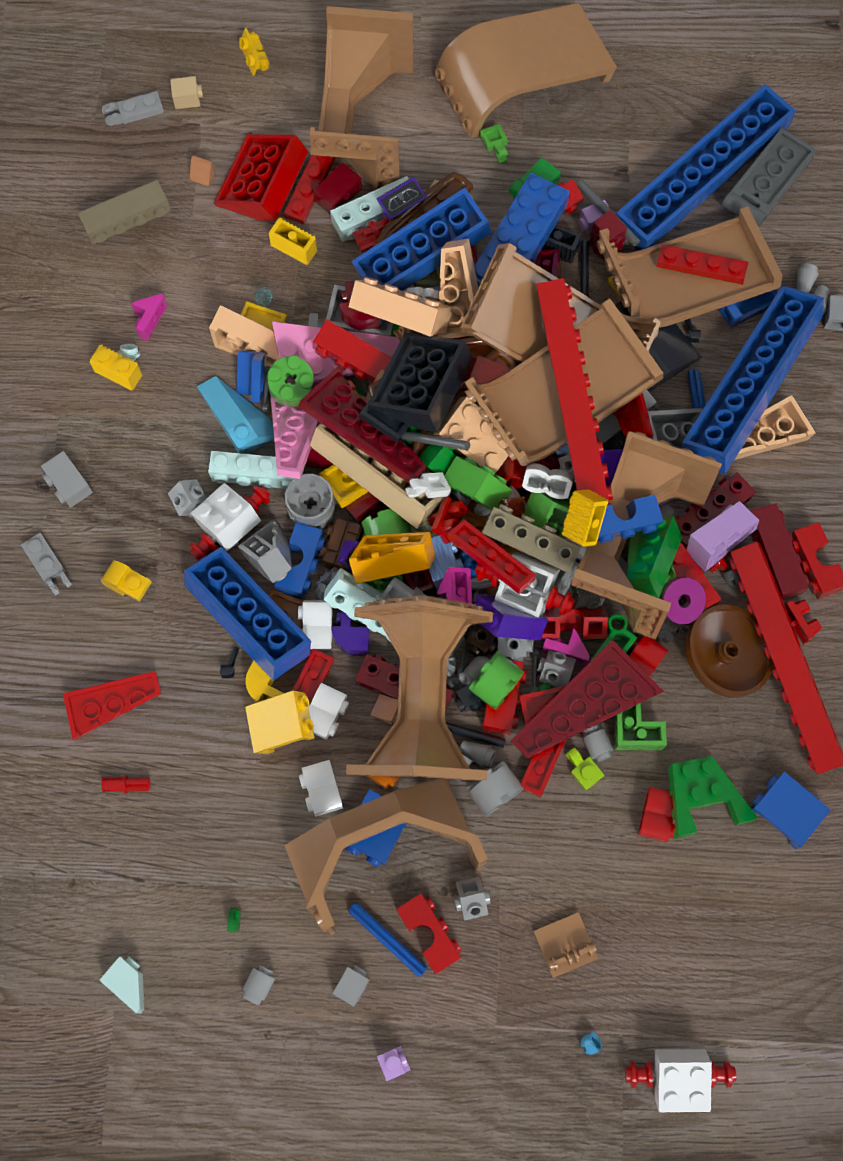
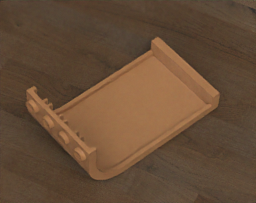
[435,3,617,138]
[597,207,783,328]
[460,243,661,364]
[465,298,663,466]

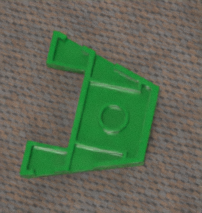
[668,756,757,839]

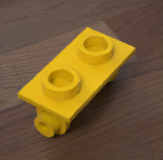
[239,28,269,75]

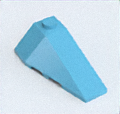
[197,376,274,454]

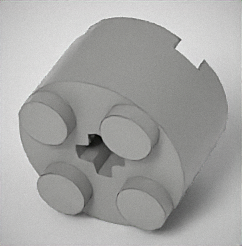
[465,761,524,817]

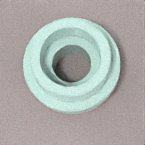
[118,344,140,361]

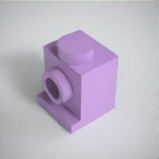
[578,200,608,234]
[377,1046,410,1081]

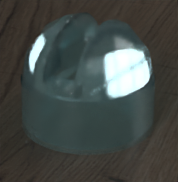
[254,287,273,306]

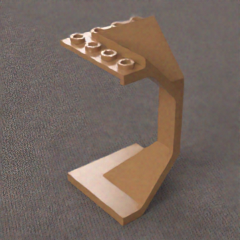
[309,6,414,191]
[571,431,722,639]
[346,595,493,781]
[284,778,488,935]

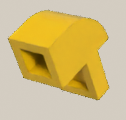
[101,560,152,602]
[246,661,284,703]

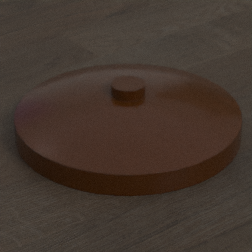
[685,605,774,698]

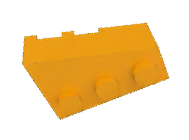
[349,532,436,584]

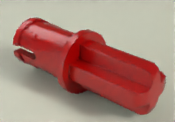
[101,775,151,794]

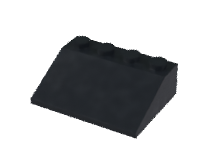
[615,301,702,393]
[368,332,473,432]

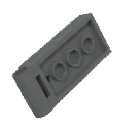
[722,128,817,227]

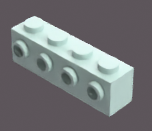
[330,176,409,242]
[208,451,304,490]
[324,568,391,642]

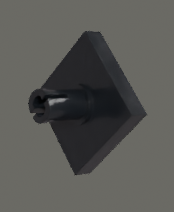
[359,402,410,443]

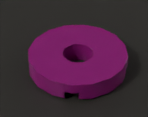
[661,577,706,624]

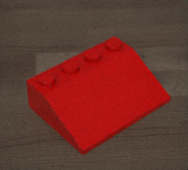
[214,134,309,221]

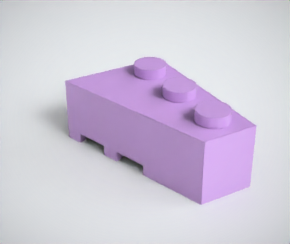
[687,501,760,572]

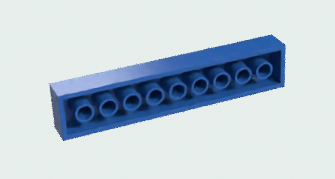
[616,84,796,250]
[682,285,824,474]

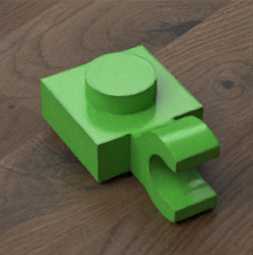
[480,124,508,164]

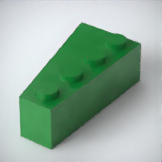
[627,516,682,598]

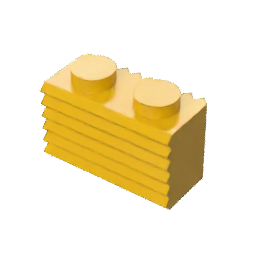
[268,218,317,265]
[89,345,142,391]
[562,489,608,547]

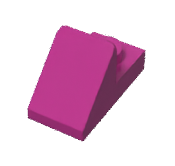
[131,294,168,341]
[437,567,472,604]
[542,628,590,666]

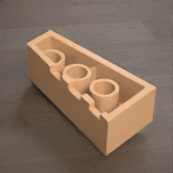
[437,239,478,339]
[348,277,453,336]
[209,305,279,367]
[735,395,816,460]

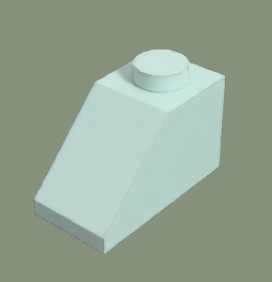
[100,956,144,1014]

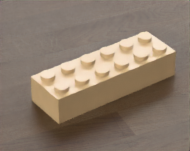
[310,423,451,529]

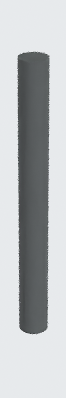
[577,180,640,246]
[401,431,470,451]

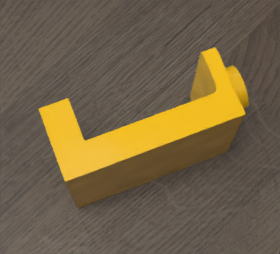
[245,691,314,754]

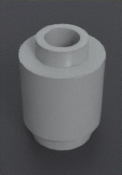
[582,725,614,762]
[242,965,275,1005]

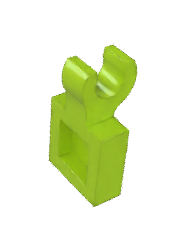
[565,748,605,791]

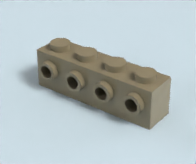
[78,180,171,244]
[482,504,581,573]

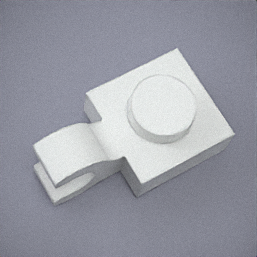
[405,472,451,498]

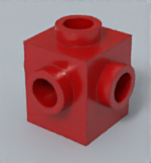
[557,179,584,215]

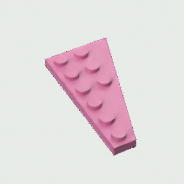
[272,322,400,385]
[271,381,321,479]

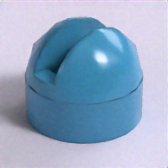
[580,1032,602,1055]

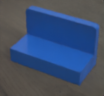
[237,350,265,403]

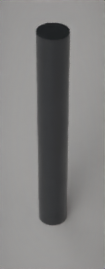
[580,240,589,297]
[446,722,506,748]

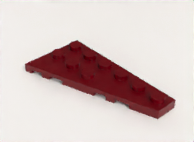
[298,366,427,484]
[510,640,664,759]

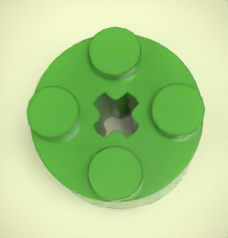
[268,355,314,407]
[362,509,412,536]
[469,652,524,710]

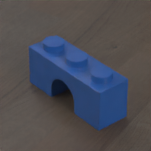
[597,495,664,544]
[274,522,326,600]

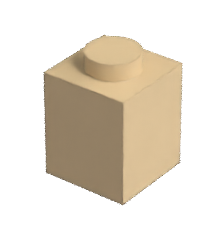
[170,76,203,109]

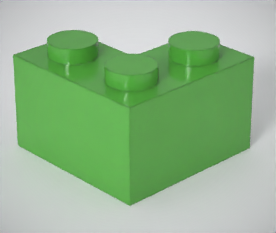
[444,456,512,511]
[614,703,667,750]

